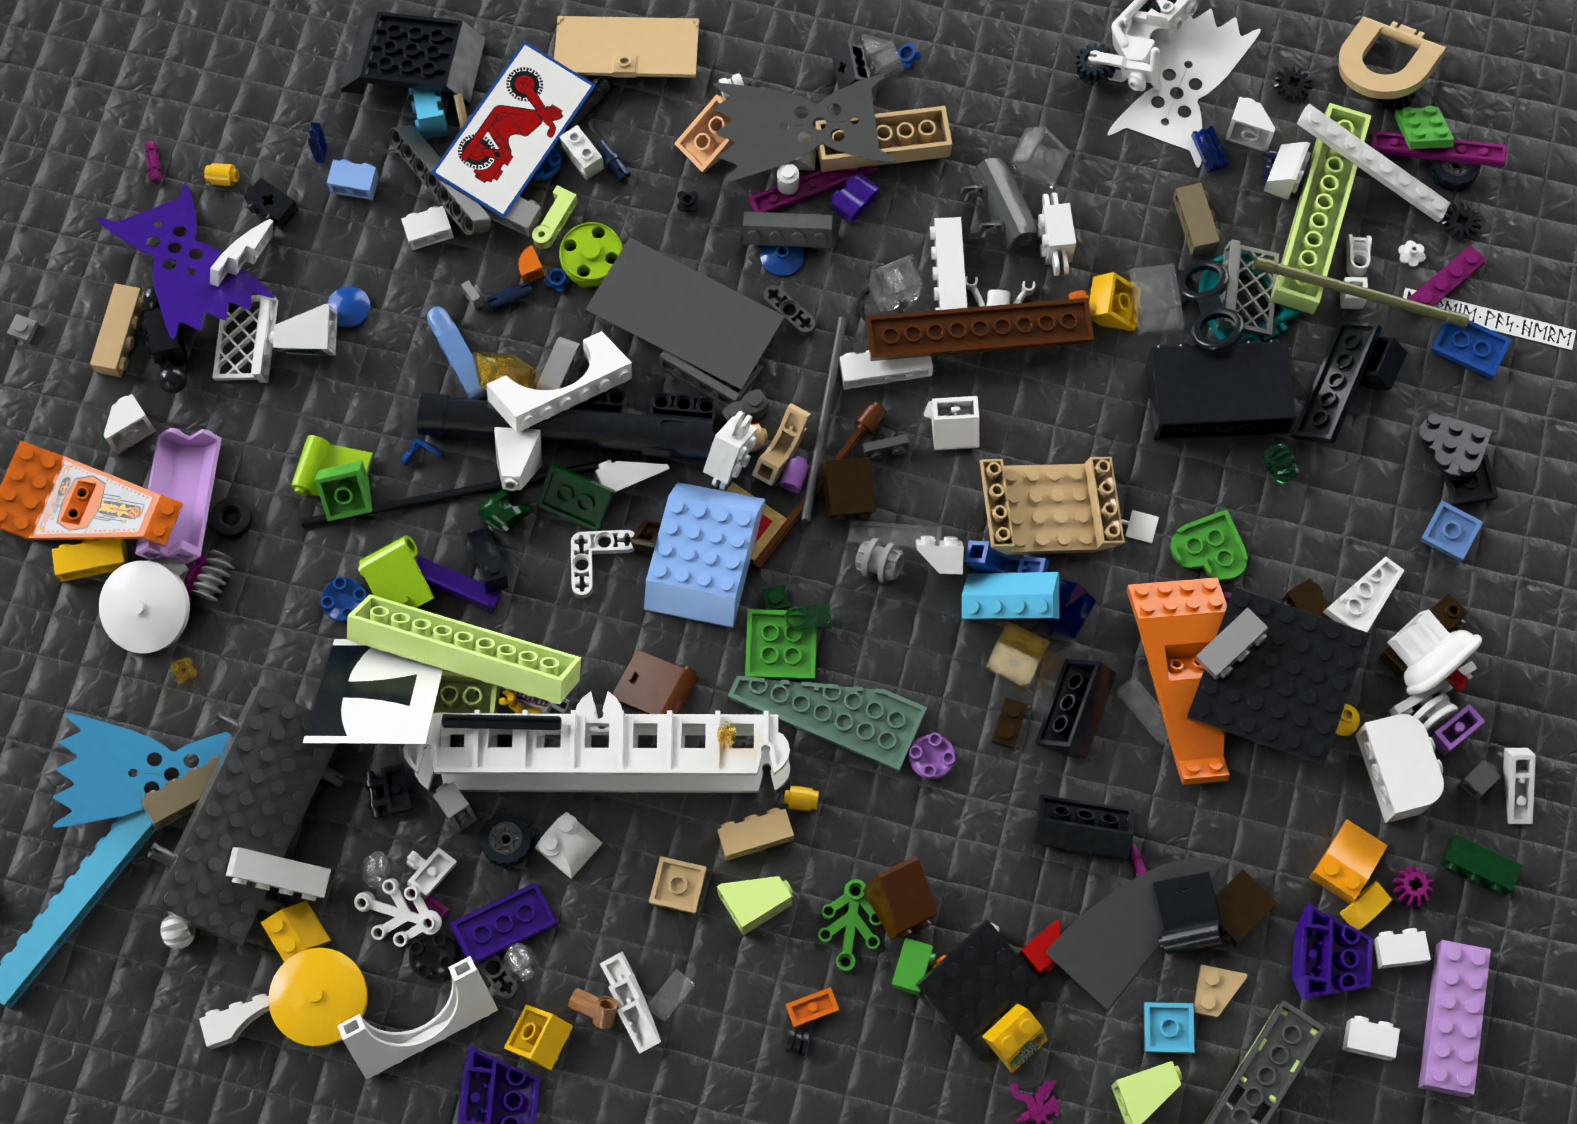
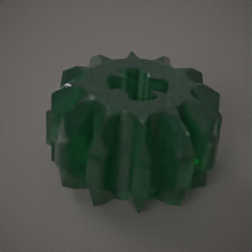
[1263,444,1299,484]

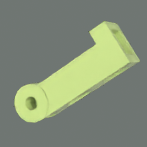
[532,185,578,249]

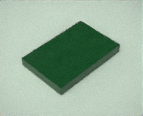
[537,464,615,531]

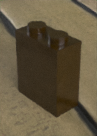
[821,457,876,522]
[1216,869,1278,947]

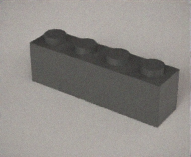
[743,211,832,248]

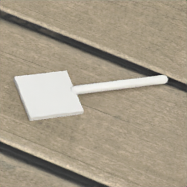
[1121,510,1159,543]

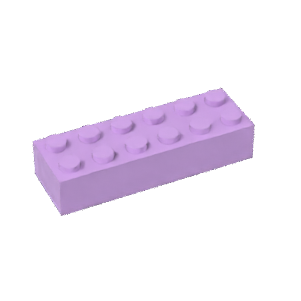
[1418,940,1491,1098]

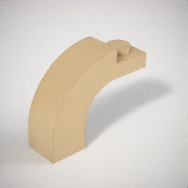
[752,404,811,486]

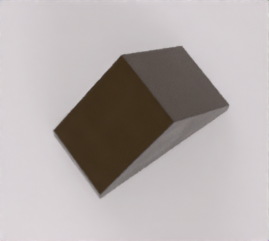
[631,520,661,557]

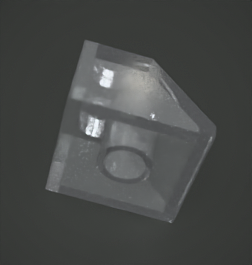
[1009,126,1070,188]
[869,254,922,312]

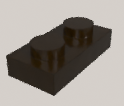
[991,697,1028,749]

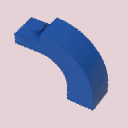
[964,540,1049,573]

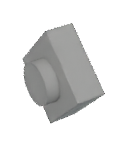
[461,280,483,310]
[7,314,39,343]

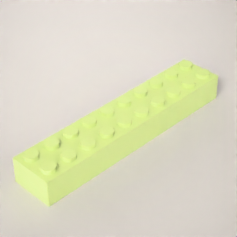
[1270,103,1371,315]
[347,594,581,704]

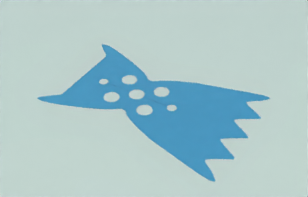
[53,713,230,828]

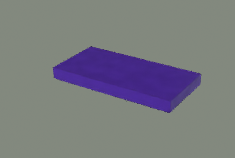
[450,882,558,965]

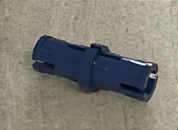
[595,140,631,182]
[487,281,533,311]

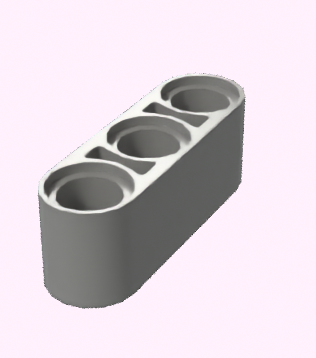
[536,337,581,390]

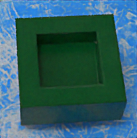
[762,585,789,610]

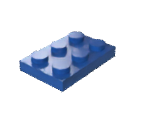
[1430,320,1512,379]

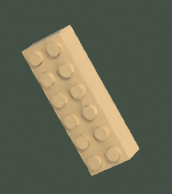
[815,106,952,172]

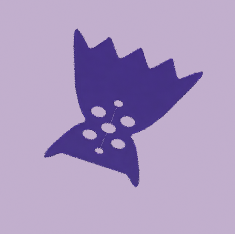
[96,183,275,340]

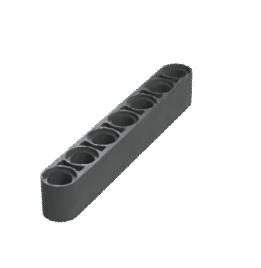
[388,125,491,235]

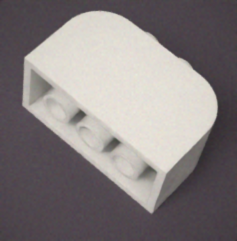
[1355,714,1444,824]

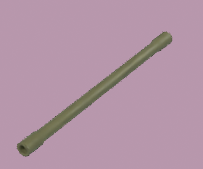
[1252,256,1469,328]

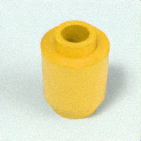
[204,163,239,186]
[784,785,819,811]

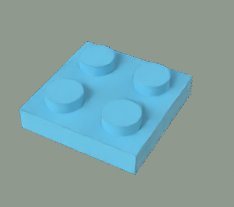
[1144,1002,1195,1054]

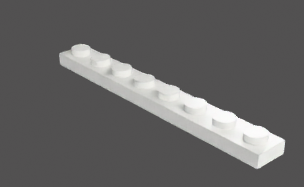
[1297,104,1450,222]

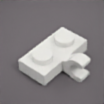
[406,847,457,899]

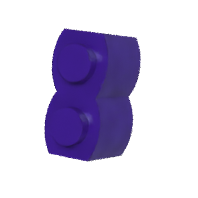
[830,172,880,224]

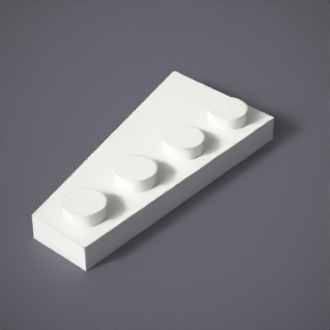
[1323,557,1404,632]

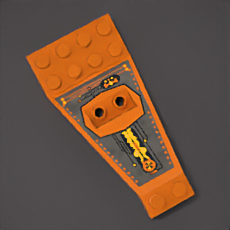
[0,440,183,547]

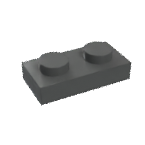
[863,434,909,460]

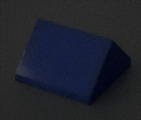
[1036,580,1096,640]

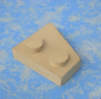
[1194,965,1247,1018]

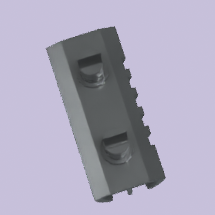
[961,158,1038,254]

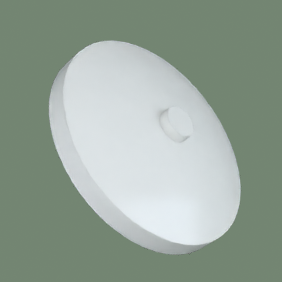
[99,560,190,653]

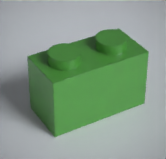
[891,937,936,996]

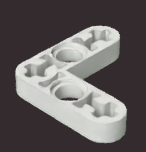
[571,530,635,598]

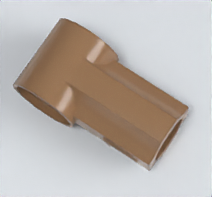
[568,988,618,1029]

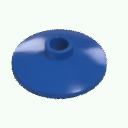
[760,245,804,277]

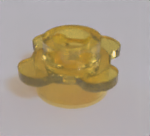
[170,657,197,684]
[717,721,736,748]

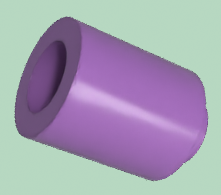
[779,456,810,493]

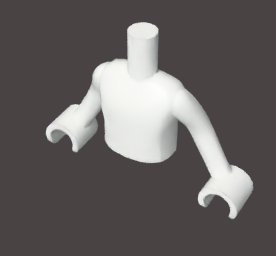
[965,276,1036,307]

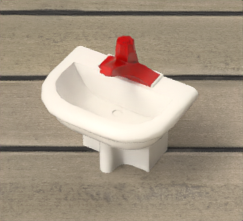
[1387,610,1482,695]

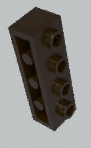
[1379,593,1469,678]

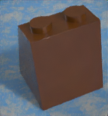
[863,855,938,940]

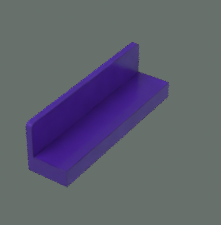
[416,556,502,614]

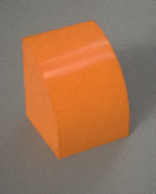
[518,245,544,283]

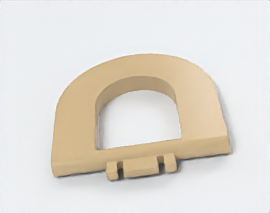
[1338,16,1447,99]

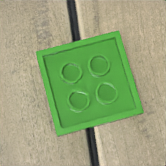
[745,609,817,681]

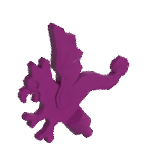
[1010,1080,1060,1124]

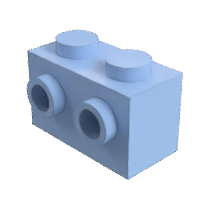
[327,159,379,200]

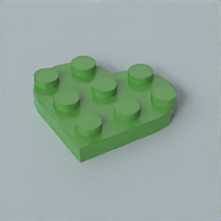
[1170,509,1248,582]

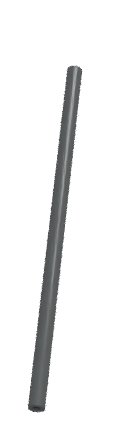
[801,317,847,523]

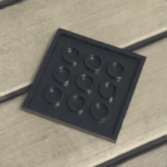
[915,920,1050,1059]

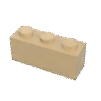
[717,808,794,861]

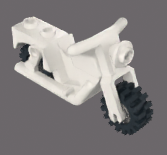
[1076,0,1197,91]

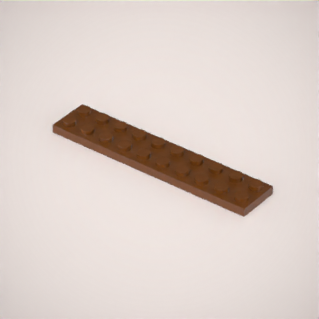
[865,298,1094,361]

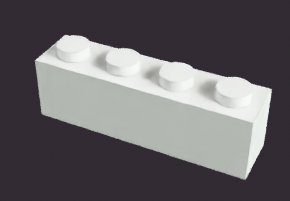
[839,350,933,390]
[226,847,331,901]

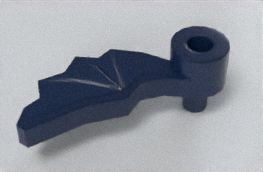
[1262,150,1277,185]

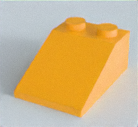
[1309,819,1388,904]

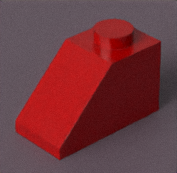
[1019,919,1061,976]

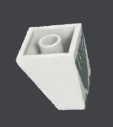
[270,304,338,356]

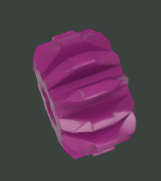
[1393,866,1434,907]

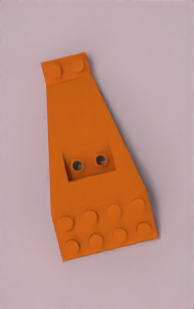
[1127,578,1230,785]

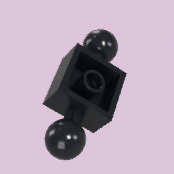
[141,285,189,394]

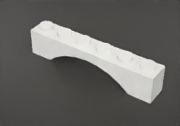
[199,994,270,1050]

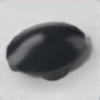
[409,932,456,980]

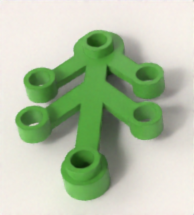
[818,879,881,972]

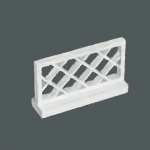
[212,291,278,383]

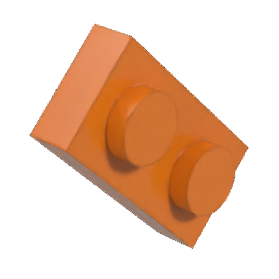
[785,987,839,1028]

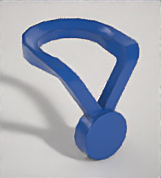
[400,439,443,465]

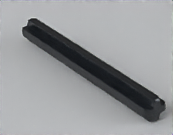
[441,714,562,730]

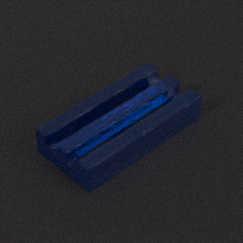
[308,122,328,163]
[1191,125,1229,173]

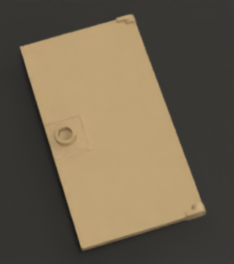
[554,16,700,78]

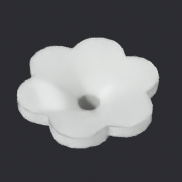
[1398,240,1426,267]

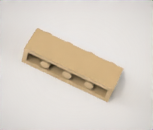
[90,283,145,378]

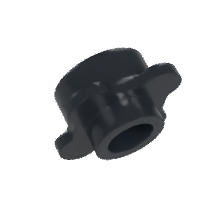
[677,191,699,212]

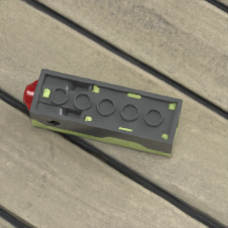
[1204,1000,1326,1124]

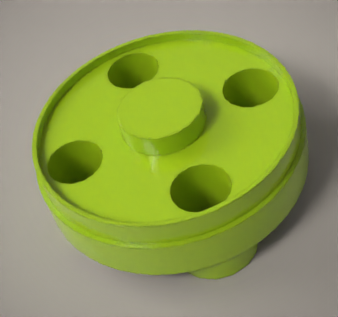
[559,222,623,288]

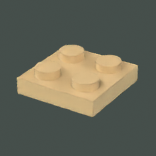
[649,856,707,915]

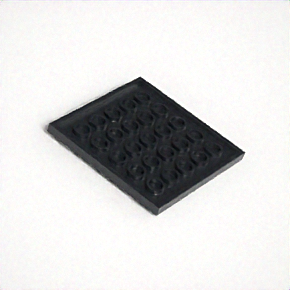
[1187,587,1370,767]

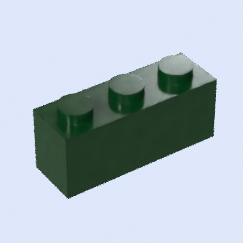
[1440,834,1523,896]

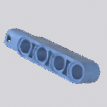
[427,307,488,400]

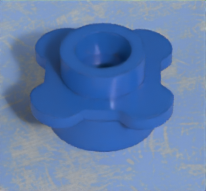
[896,43,921,68]
[545,267,571,292]

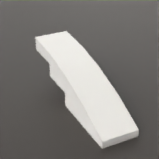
[210,219,273,287]
[600,951,661,1054]

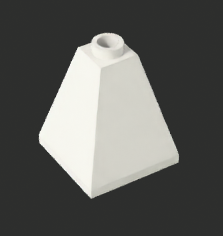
[494,427,542,491]

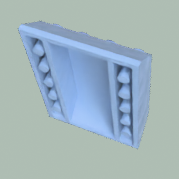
[644,482,766,628]

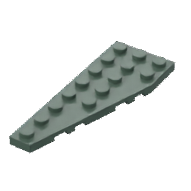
[727,676,927,772]

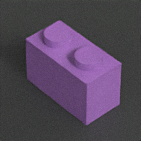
[1430,704,1485,757]

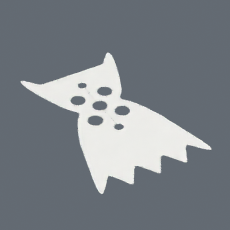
[1108,9,1261,168]

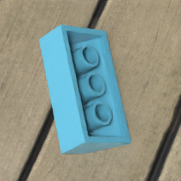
[962,572,1059,620]

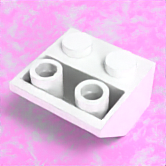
[1263,142,1311,200]
[930,396,979,451]
[916,536,964,574]

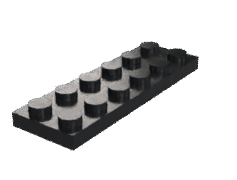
[1292,321,1382,443]

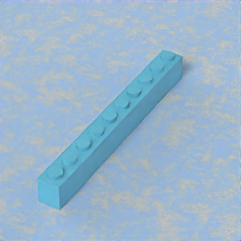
[0,810,156,1009]

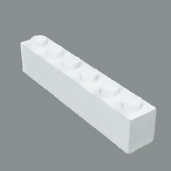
[930,217,967,310]

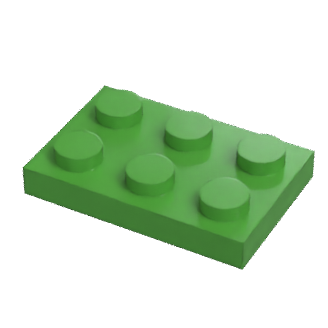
[1395,106,1454,149]

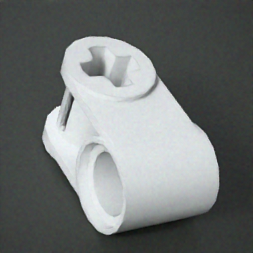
[1345,234,1372,277]

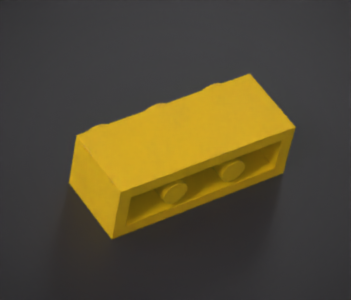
[52,539,129,582]

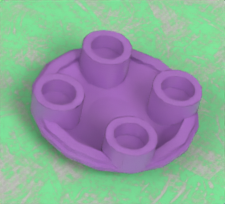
[909,733,955,779]

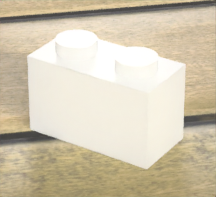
[401,206,454,251]
[1373,928,1431,969]
[1342,1016,1400,1061]

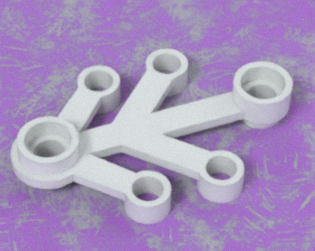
[354,878,442,947]

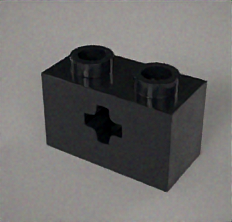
[831,41,871,90]
[244,177,299,229]

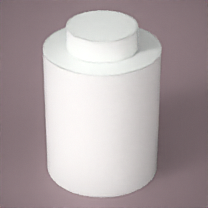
[777,163,799,195]

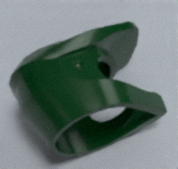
[478,489,533,533]

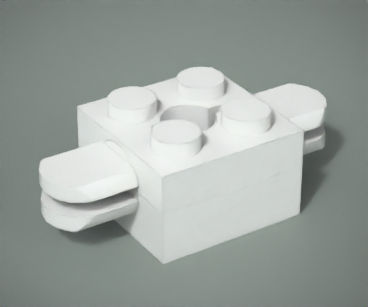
[1036,193,1076,276]
[703,411,757,491]

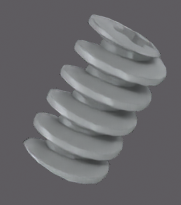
[191,550,235,602]

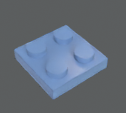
[1420,501,1483,562]

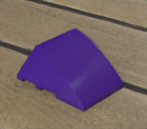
[1292,903,1373,1000]
[457,1046,540,1124]

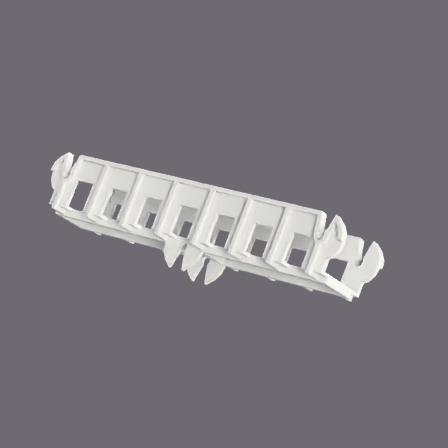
[403,691,790,793]

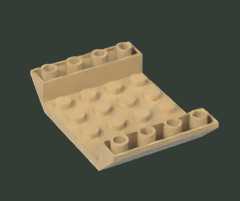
[979,457,1125,555]

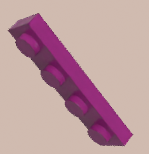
[1408,245,1486,316]

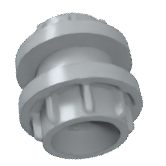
[855,538,904,583]

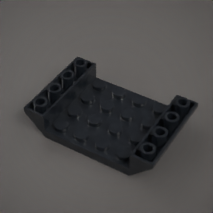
[341,11,486,106]

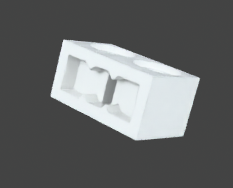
[559,125,604,180]

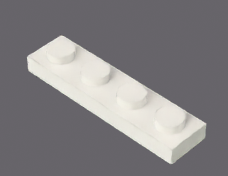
[1388,661,1477,716]

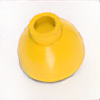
[1335,704,1360,736]

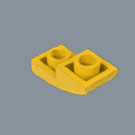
[1340,880,1392,930]

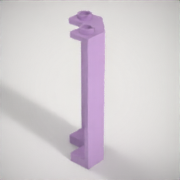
[135,428,222,564]

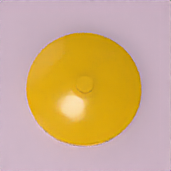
[269,948,368,1047]

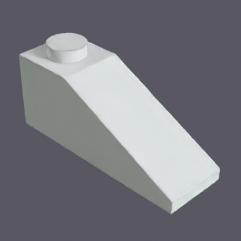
[595,460,670,492]
[1503,748,1536,824]

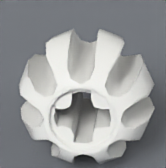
[160,915,195,949]

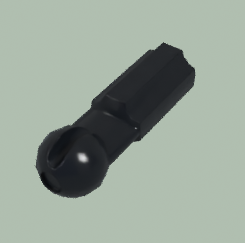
[567,76,612,130]

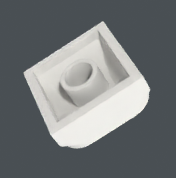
[535,812,603,879]

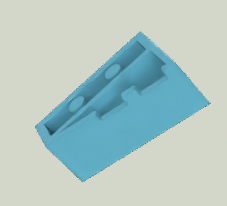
[408,88,449,140]

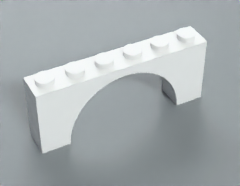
[487,331,632,433]
[337,956,498,1080]

